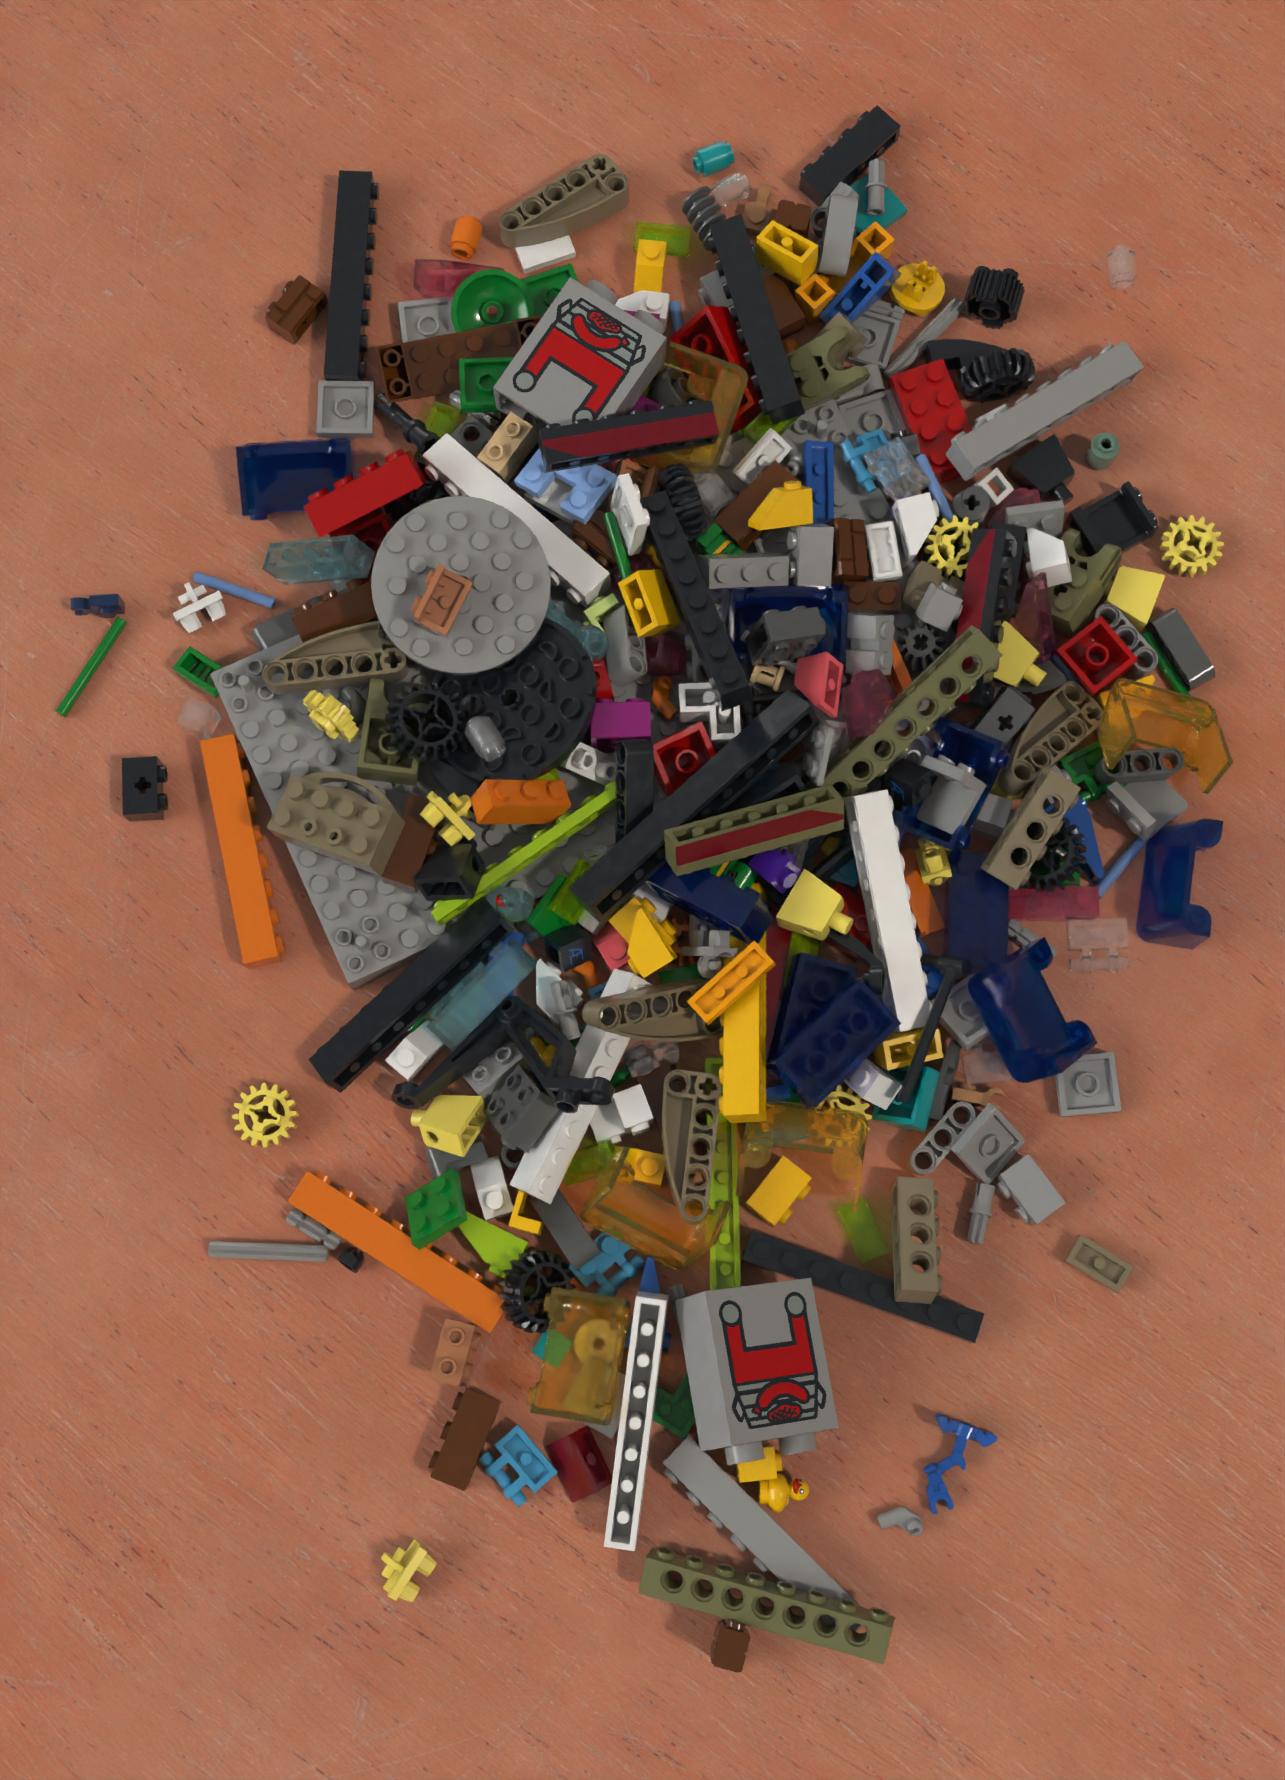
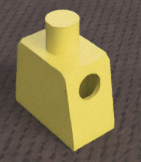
[1103,566,1165,633]
[993,621,1047,688]
[776,869,853,940]
[411,1095,488,1157]

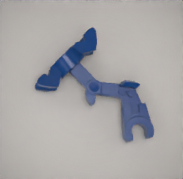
[923,1413,997,1514]

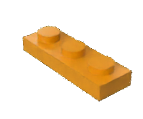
[687,940,776,1026]

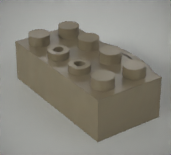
[267,772,406,876]

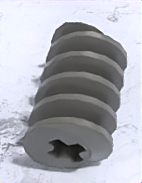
[682,186,726,251]
[951,486,990,539]

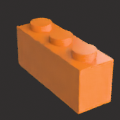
[470,779,571,824]

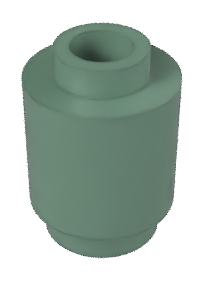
[1086,433,1120,470]

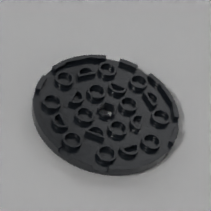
[428,618,597,783]

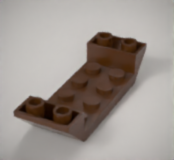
[375,314,542,404]

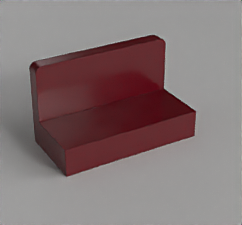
[546,1425,612,1502]

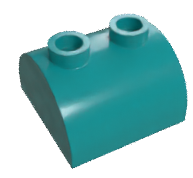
[872,1065,940,1133]

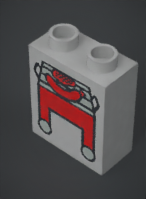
[493,277,667,435]
[675,1278,839,1465]

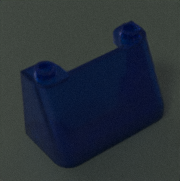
[236,438,356,520]
[728,583,849,664]
[893,716,1010,854]
[1136,819,1223,950]
[968,937,1097,1083]

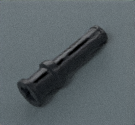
[374,393,440,455]

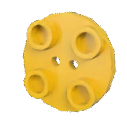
[889,260,945,316]

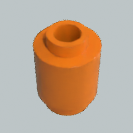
[450,215,483,260]

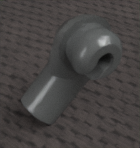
[340,684,367,727]

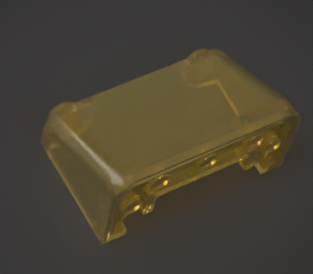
[527,1287,631,1426]

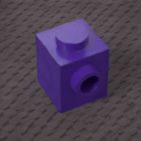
[748,848,802,894]

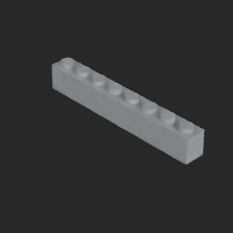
[946,341,1144,481]
[662,1435,861,1632]

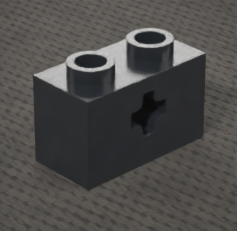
[122,756,168,822]

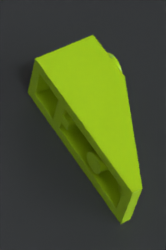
[458,1211,530,1279]

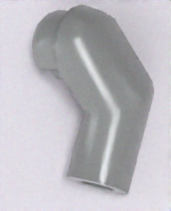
[783,436,803,477]
[876,1506,924,1536]

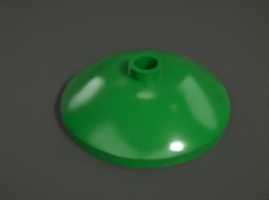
[451,269,535,332]

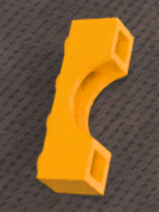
[794,221,895,324]

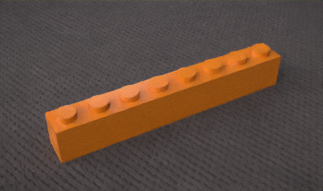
[200,733,286,969]
[287,1170,506,1334]

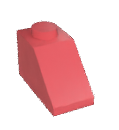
[794,652,843,718]
[583,917,630,974]

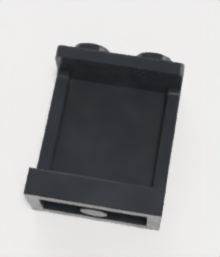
[1066,481,1158,557]

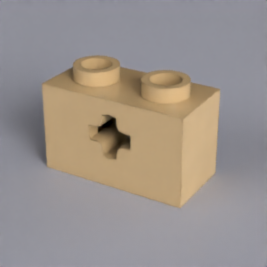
[477,411,539,483]

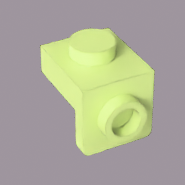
[582,593,619,643]

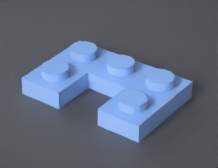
[514,447,617,525]

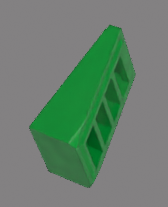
[173,646,223,698]

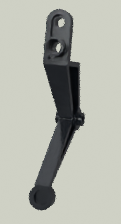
[768,774,894,995]
[391,996,615,1113]

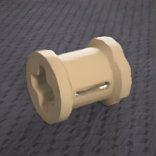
[749,664,786,692]

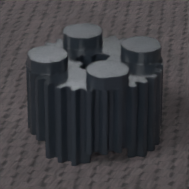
[962,266,1025,329]

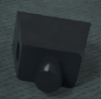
[1006,434,1075,505]
[413,837,485,901]

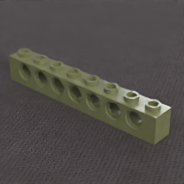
[804,625,1003,811]
[638,1547,895,1664]

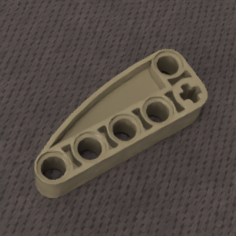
[499,154,629,248]
[262,621,409,695]
[998,681,1105,796]
[582,977,724,1042]
[661,1070,721,1225]

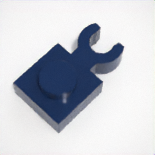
[71,594,125,618]

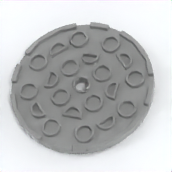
[371,496,551,675]

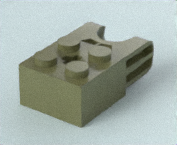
[787,326,870,411]
[1020,528,1122,638]
[357,678,428,786]

